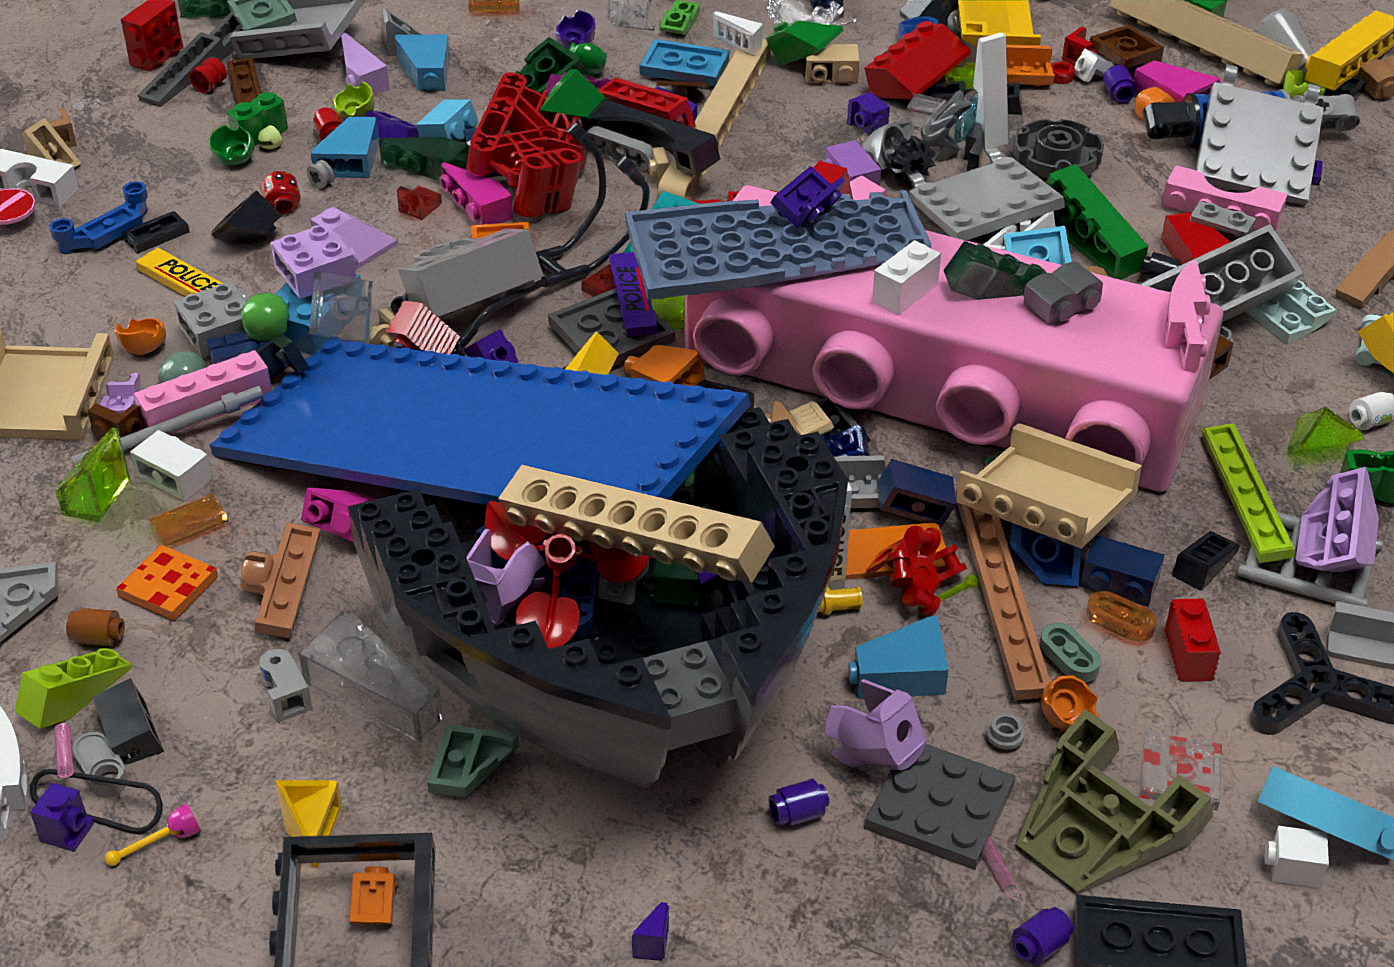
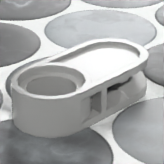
[72,732,128,797]

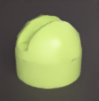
[258,125,282,150]

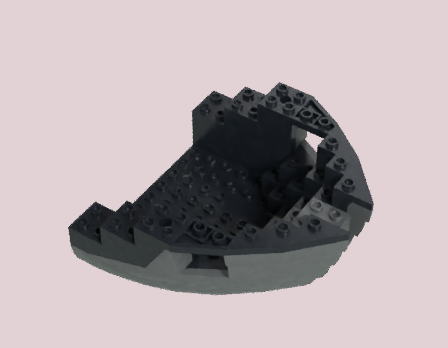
[347,407,848,787]

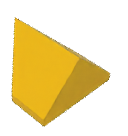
[275,780,342,868]

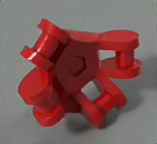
[866,526,967,617]

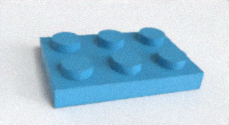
[640,39,730,86]

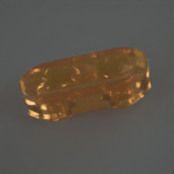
[1086,591,1157,642]

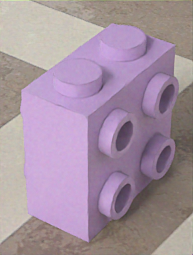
[270,223,358,299]

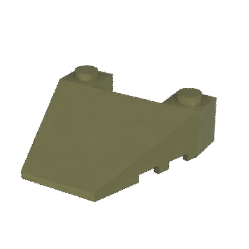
[1016,709,1213,894]

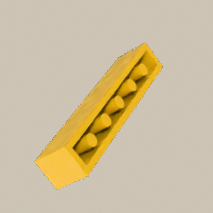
[1305,10,1394,90]

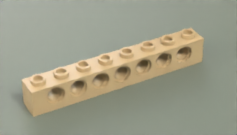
[498,465,775,583]

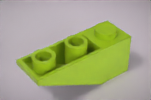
[15,648,132,729]

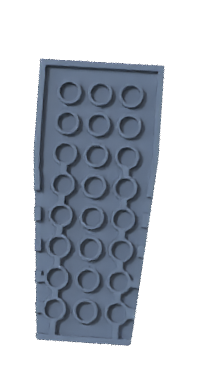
[625,190,932,300]

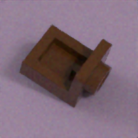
[87,403,144,442]

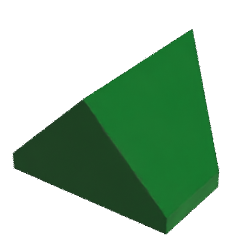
[540,69,607,120]

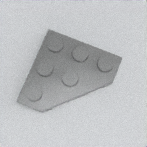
[0,561,59,642]

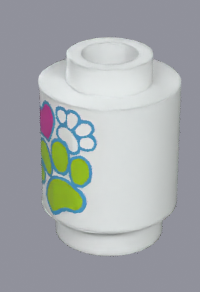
[1349,392,1394,430]

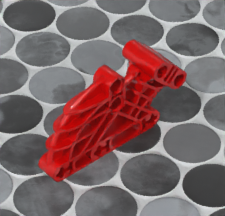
[466,72,588,218]

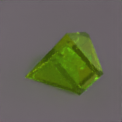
[1288,406,1364,454]

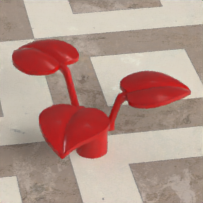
[485,501,650,649]

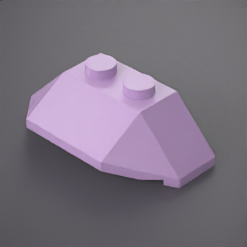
[1296,467,1379,572]

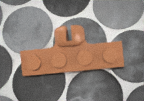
[240,522,320,638]

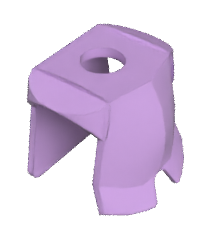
[466,529,545,627]
[825,679,926,770]

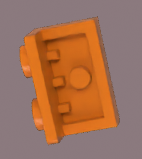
[1006,44,1054,87]

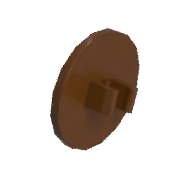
[656,81,709,98]

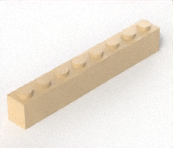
[1109,0,1304,87]

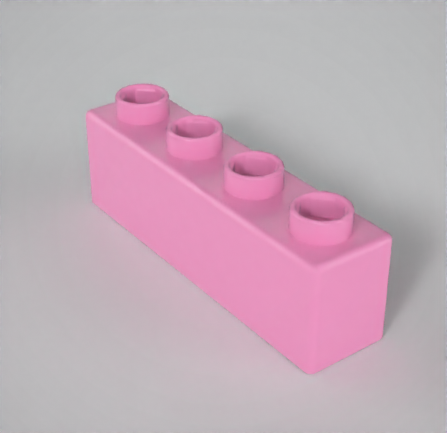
[685,185,1223,492]

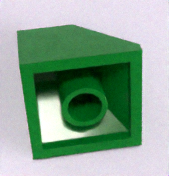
[765,20,844,66]

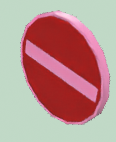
[0,189,36,226]

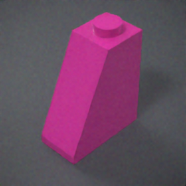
[1134,61,1220,102]

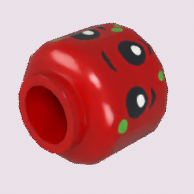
[260,171,301,214]

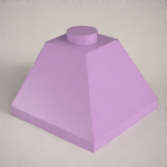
[310,206,397,270]

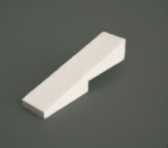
[973,33,1008,150]

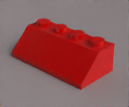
[864,21,971,99]

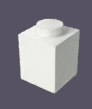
[1264,826,1329,889]

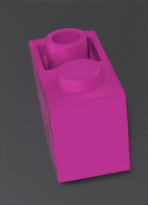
[301,487,376,542]

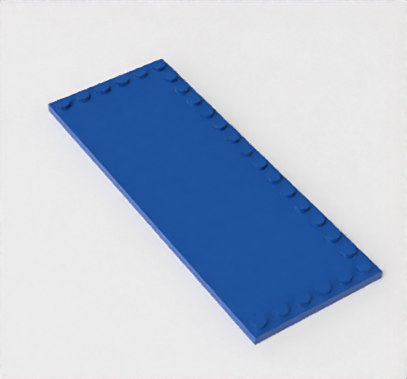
[209,338,751,505]

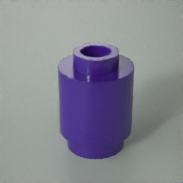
[1103,65,1136,103]
[768,778,829,827]
[1012,907,1073,965]

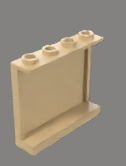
[0,330,114,440]
[956,423,1142,549]

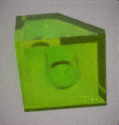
[56,428,130,523]

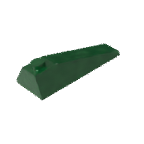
[515,37,588,94]

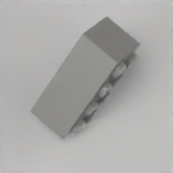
[398,229,543,321]

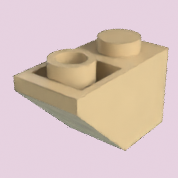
[805,44,859,84]

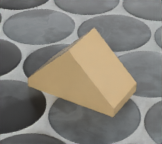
[22,118,81,168]

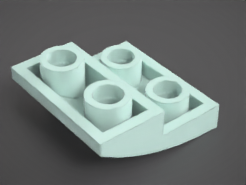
[1245,280,1337,344]

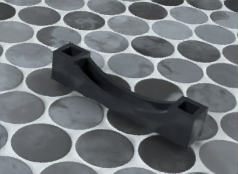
[580,100,721,176]

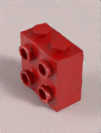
[120,0,183,72]

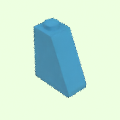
[395,34,450,91]
[311,117,379,178]
[848,616,948,699]

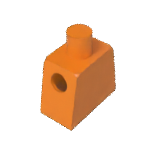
[624,345,705,386]

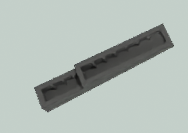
[138,12,244,107]

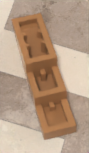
[1336,228,1394,308]

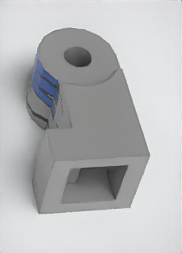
[259,649,313,723]

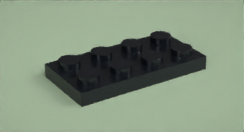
[1074,895,1247,967]

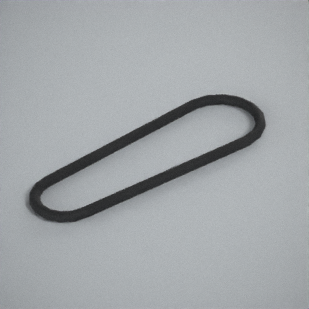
[30,769,163,833]

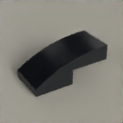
[964,122,984,171]

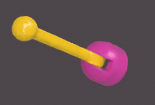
[105,803,201,866]

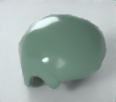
[157,351,207,383]

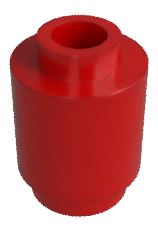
[313,107,342,140]

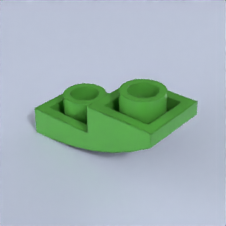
[660,0,700,35]

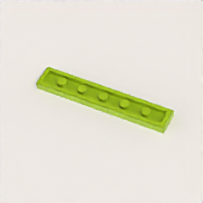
[1202,423,1295,563]

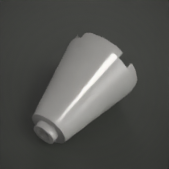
[1253,8,1314,72]

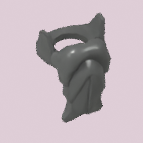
[920,90,972,162]

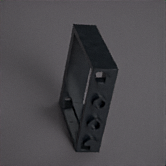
[269,832,436,967]

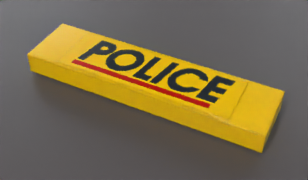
[135,248,224,296]

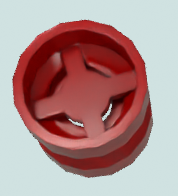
[189,57,227,93]

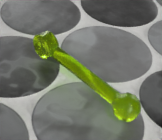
[918,574,979,607]

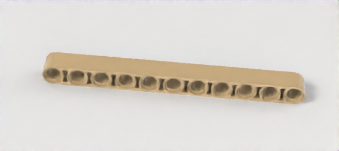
[657,36,771,200]

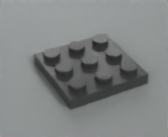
[548,289,675,367]
[865,744,1016,870]

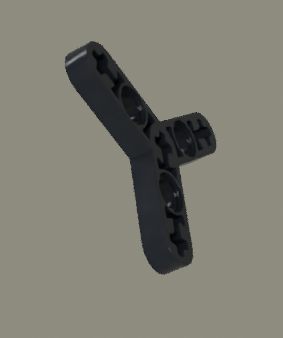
[1250,612,1394,735]

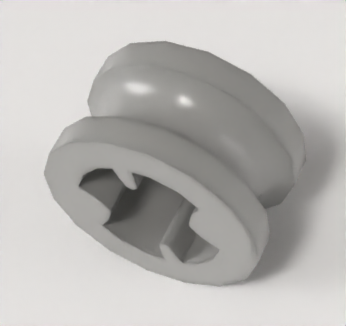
[307,160,334,189]

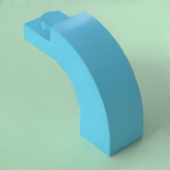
[1257,766,1394,860]

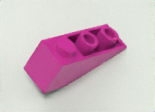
[440,163,513,225]

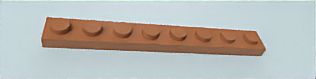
[955,489,1050,700]

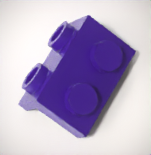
[770,166,845,229]

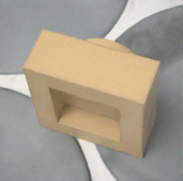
[648,147,669,186]

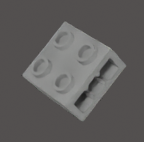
[174,281,248,358]

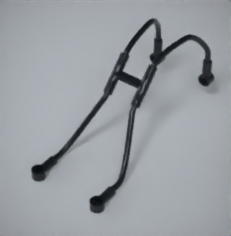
[390,122,650,356]

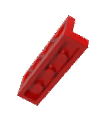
[598,78,696,128]

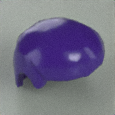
[556,10,596,49]

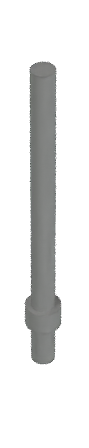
[71,386,264,469]

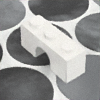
[0,149,79,207]

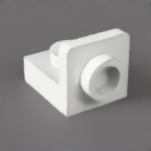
[1074,49,1116,83]

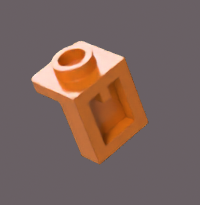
[349,866,398,925]

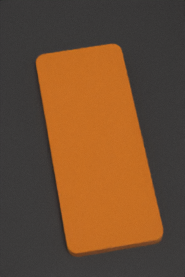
[846,523,948,580]

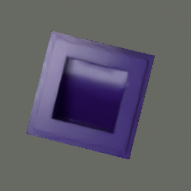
[632,902,669,961]

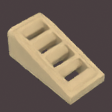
[788,401,834,435]

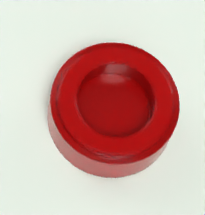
[1051,62,1075,84]

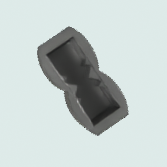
[1024,261,1103,324]

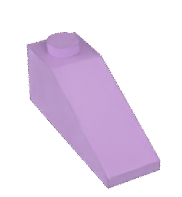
[341,33,390,94]

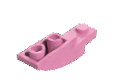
[1164,261,1211,371]

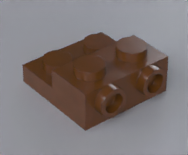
[1090,24,1164,70]

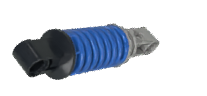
[1142,89,1360,146]

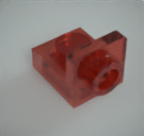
[396,185,442,220]

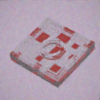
[1140,731,1222,811]

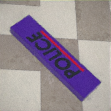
[609,252,657,337]

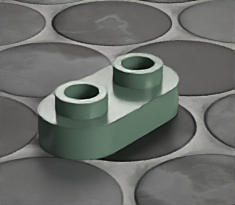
[1040,623,1101,682]

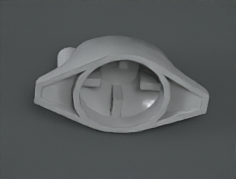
[862,120,914,170]

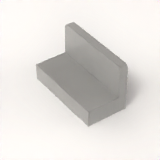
[1326,601,1394,670]

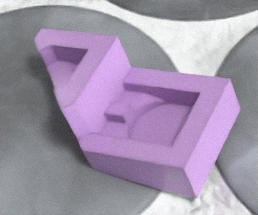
[100,373,140,413]

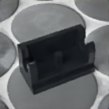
[92,678,164,764]

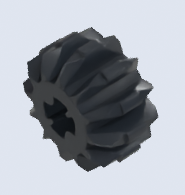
[887,136,936,186]

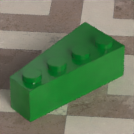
[1047,164,1148,280]

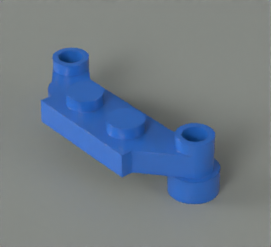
[49,181,148,254]

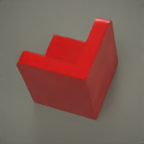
[1062,26,1099,66]

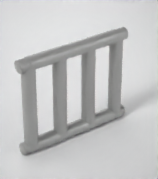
[1237,512,1383,607]

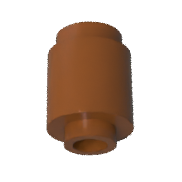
[66,608,125,646]

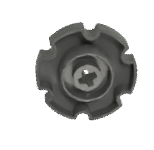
[1013,119,1104,178]

